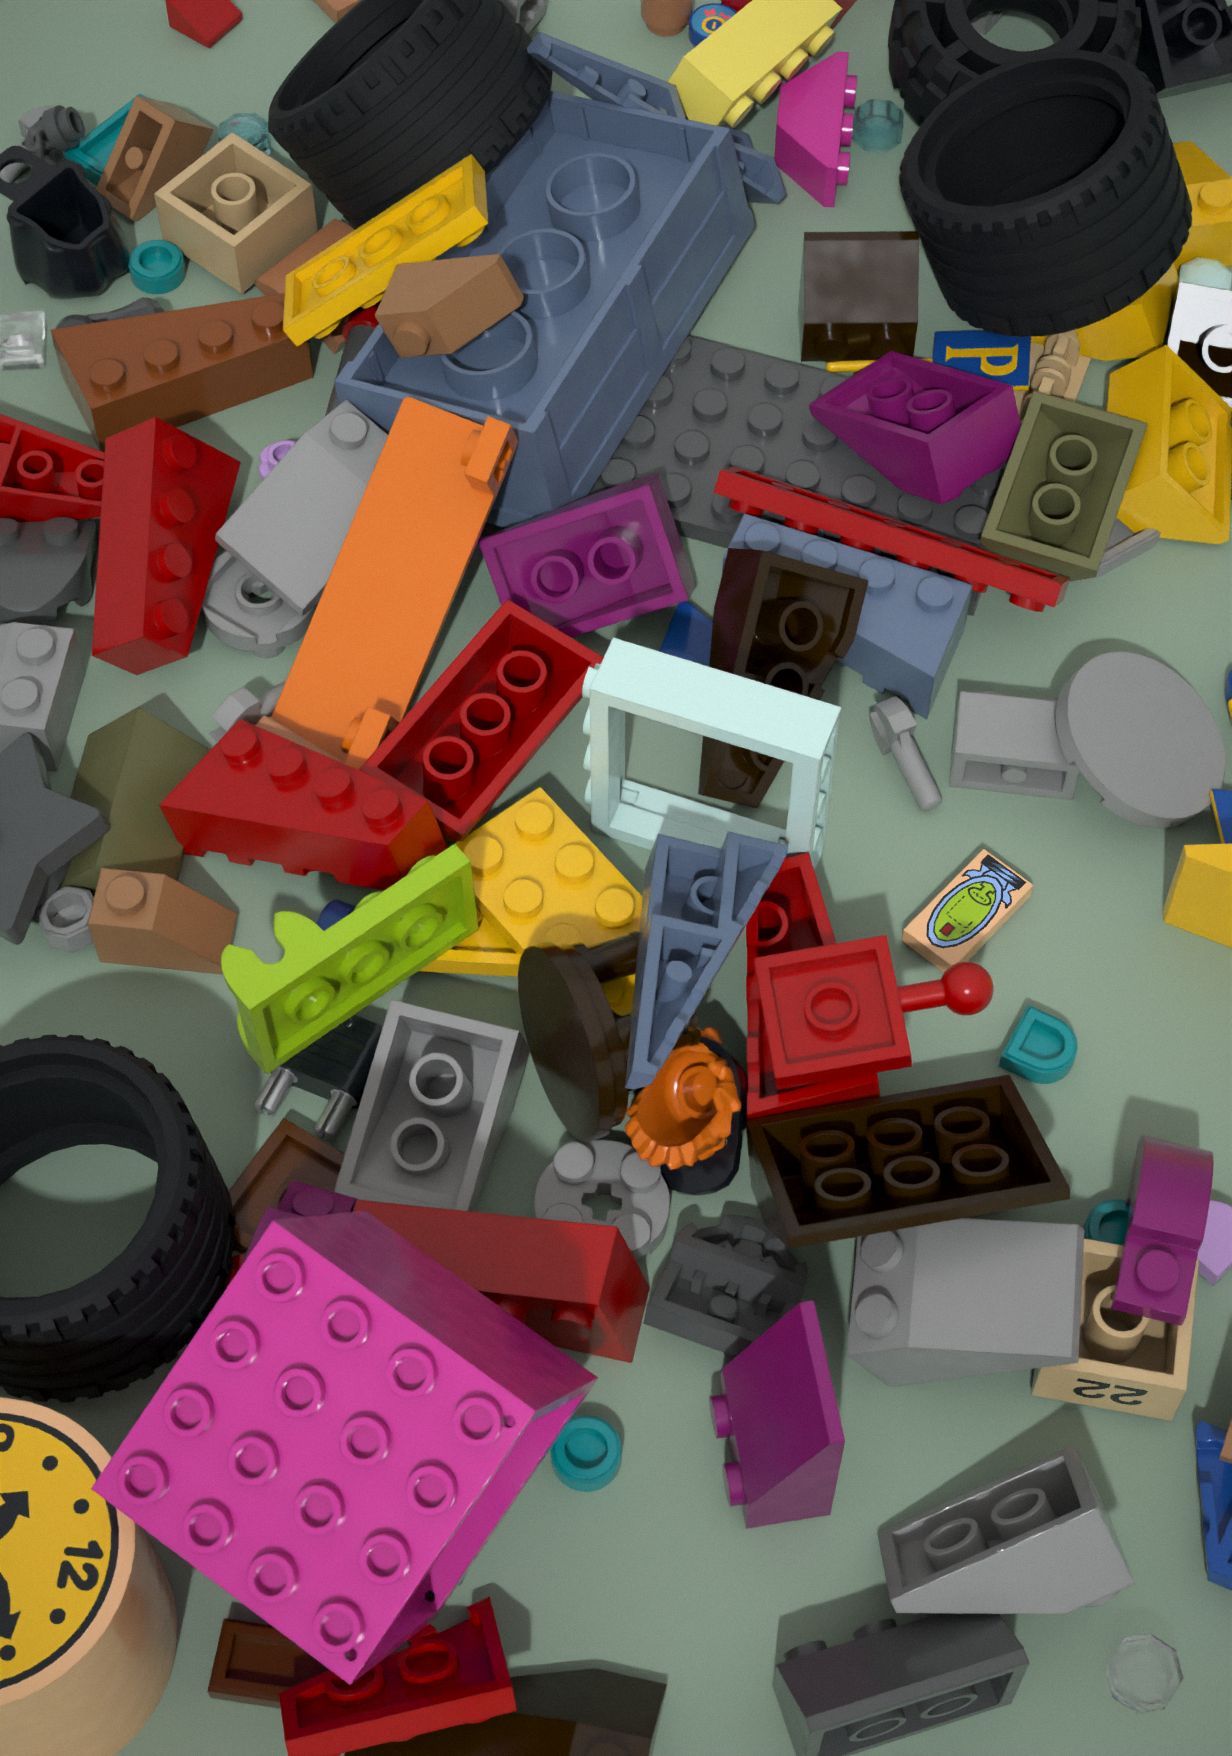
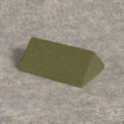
[980,391,1148,582]
[56,707,209,897]

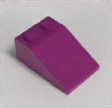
[809,351,1021,505]
[478,473,696,637]
[709,1300,845,1529]

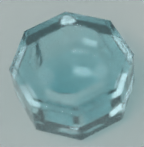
[852,99,904,153]
[219,113,271,155]

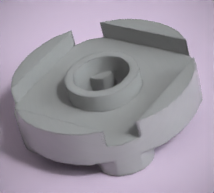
[201,551,318,658]
[534,1140,670,1260]

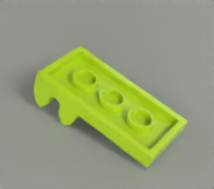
[221,844,478,1075]

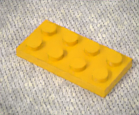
[283,154,488,347]
[455,787,643,1016]

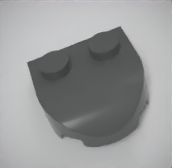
[0,517,98,624]
[643,1215,807,1357]

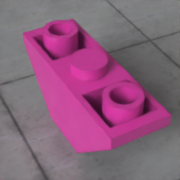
[774,52,857,208]

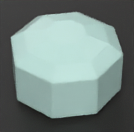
[1178,257,1232,289]

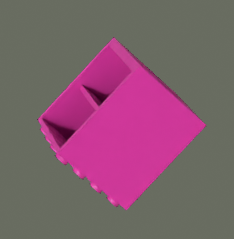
[91,1210,598,1685]

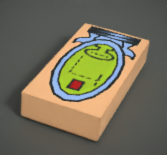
[902,849,1034,973]

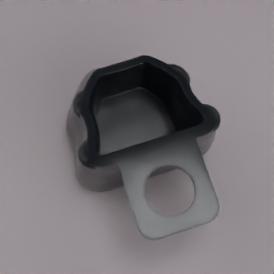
[0,146,129,299]

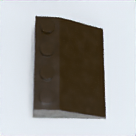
[745,1074,1070,1249]

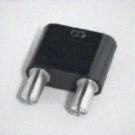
[254,1015,383,1141]

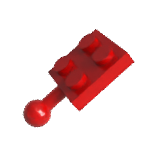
[753,935,994,1090]

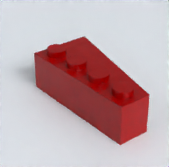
[92,417,241,675]
[353,1200,650,1363]

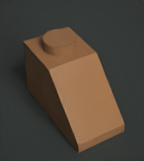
[96,95,213,221]
[375,254,524,358]
[88,868,238,975]

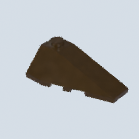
[698,548,869,808]
[344,1668,667,1756]

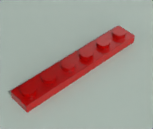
[713,466,1070,612]

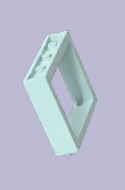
[582,638,841,871]

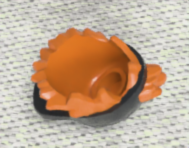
[625,1026,748,1196]

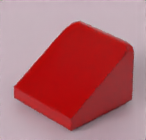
[165,0,243,48]

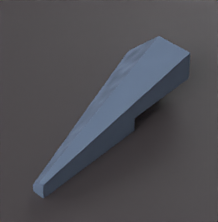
[527,32,786,204]
[625,831,788,1090]

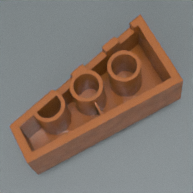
[51,293,313,452]

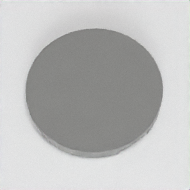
[1056,651,1226,828]

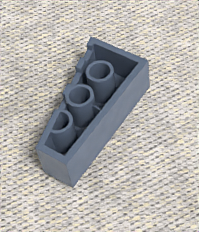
[722,513,973,719]

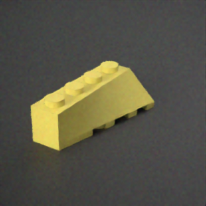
[668,0,842,128]

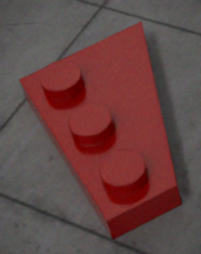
[279,1596,517,1756]

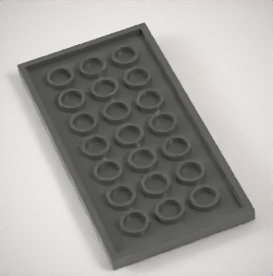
[587,335,1022,616]

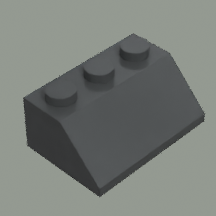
[772,1613,1030,1756]

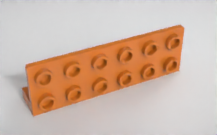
[271,397,519,770]

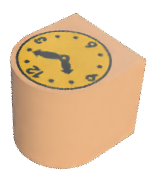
[0,1397,178,1756]

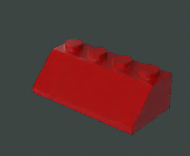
[359,599,604,841]

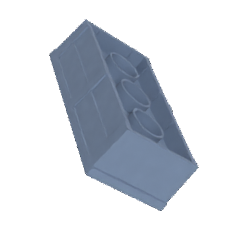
[334,91,755,528]

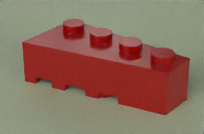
[159,719,448,891]
[746,852,880,1119]

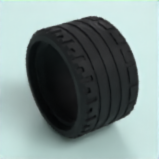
[268,0,553,229]
[899,50,1193,337]
[0,1034,237,1402]

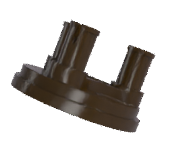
[518,931,701,1142]

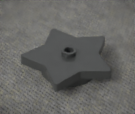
[0,733,110,945]

